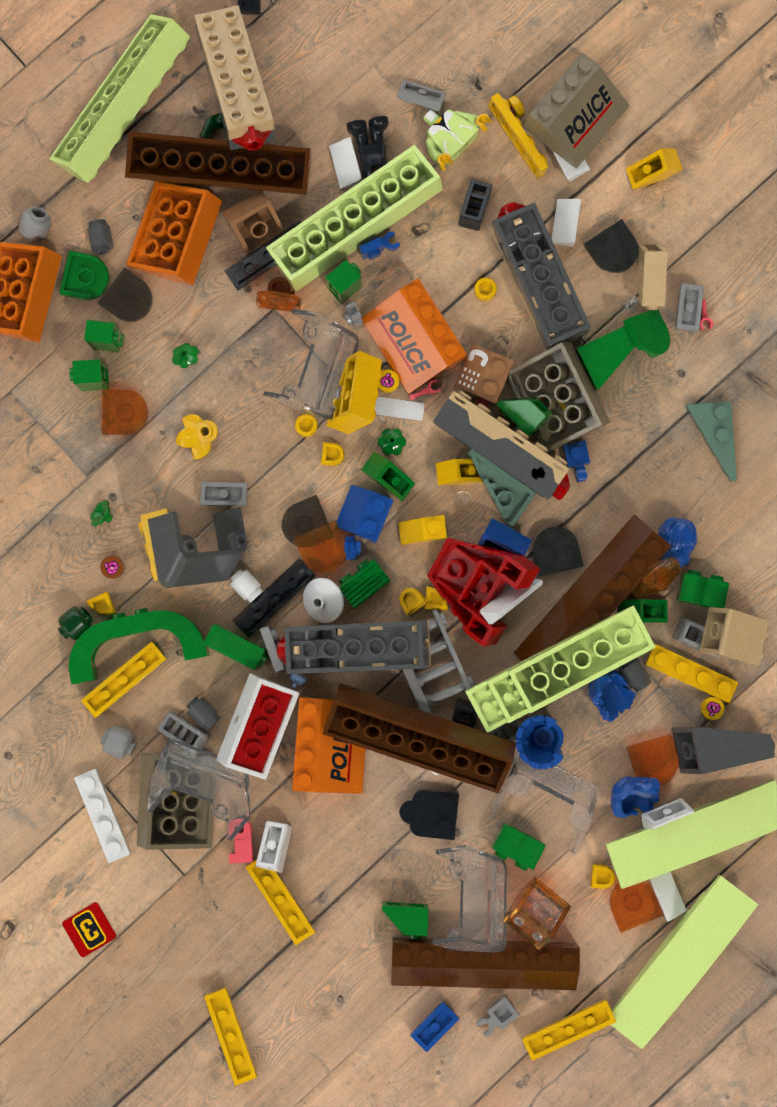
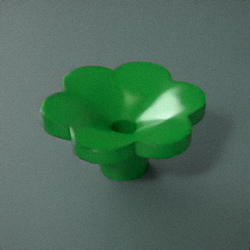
[172,343,199,368]
[378,429,406,456]
[90,500,113,527]

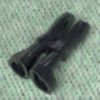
[346,116,389,179]

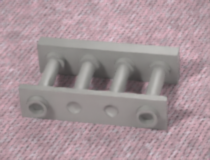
[403,610,475,714]

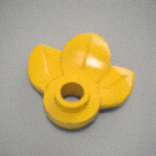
[176,414,218,460]

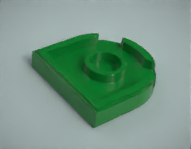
[59,250,110,301]
[623,309,670,357]

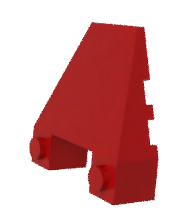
[427,537,540,647]

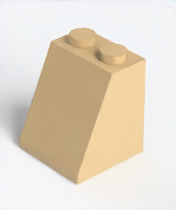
[699,607,769,666]

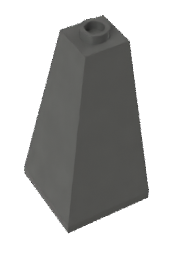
[671,727,775,774]

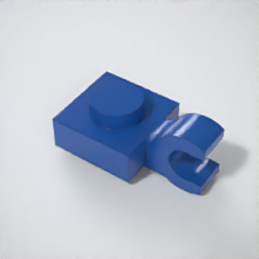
[359,231,400,260]
[563,441,590,483]
[344,536,361,561]

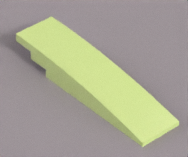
[465,605,656,733]
[605,780,777,889]
[611,875,758,1049]

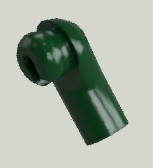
[199,113,224,139]

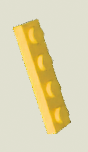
[488,93,548,179]
[81,641,167,718]
[644,644,739,703]
[245,859,315,945]
[204,987,258,1086]
[522,998,616,1061]

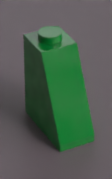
[576,326,635,392]
[203,624,268,670]

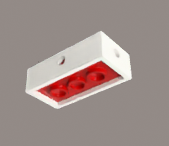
[216,673,299,780]

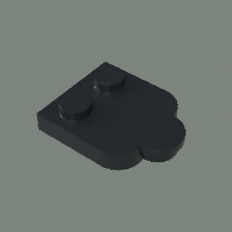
[399,790,459,840]

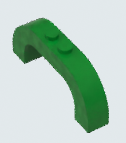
[69,608,210,685]

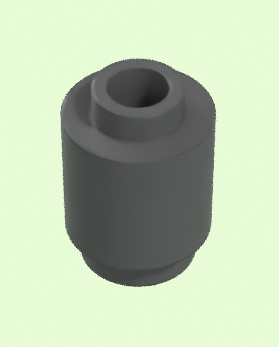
[87,219,114,255]
[618,658,651,692]
[187,697,221,731]

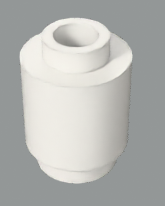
[230,569,263,603]

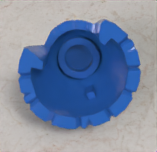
[516,715,564,770]

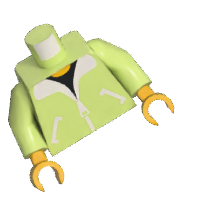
[423,109,492,171]

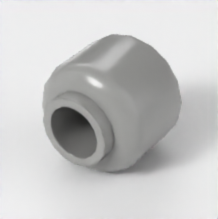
[19,206,52,241]
[100,725,137,759]

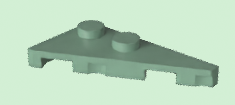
[686,402,737,482]
[467,448,536,529]

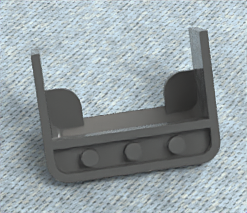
[148,507,247,588]

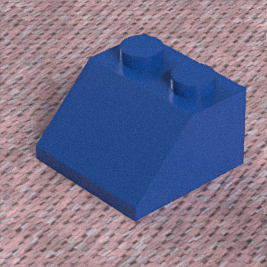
[334,485,394,544]
[478,518,532,586]

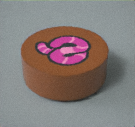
[100,556,124,579]

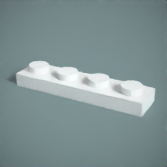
[74,768,131,863]

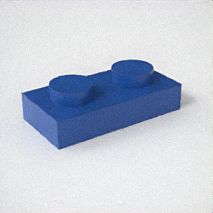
[410,1000,459,1052]

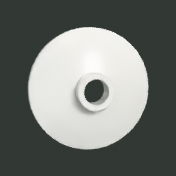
[303,578,344,623]

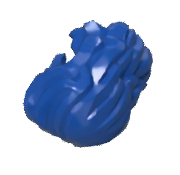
[658,517,697,570]
[588,670,637,722]
[610,776,660,818]

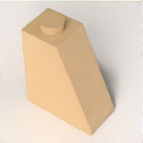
[638,244,668,310]

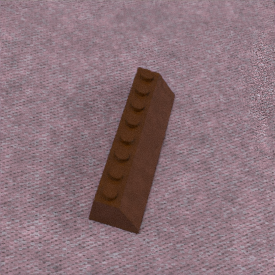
[125,131,312,195]
[513,514,671,661]
[322,683,516,794]
[391,938,580,990]

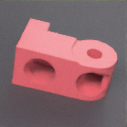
[229,818,254,864]

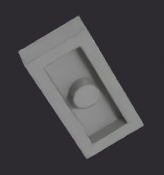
[397,79,446,112]
[675,283,704,332]
[200,482,248,507]
[260,626,286,672]

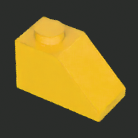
[626,149,683,189]
[436,459,483,486]
[398,515,447,545]

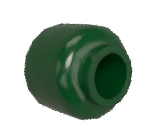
[58,606,93,640]

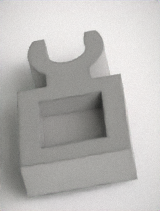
[343,301,363,330]
[476,995,519,1037]

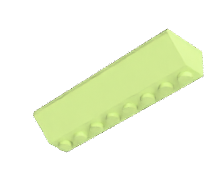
[49,14,190,183]
[266,144,443,292]

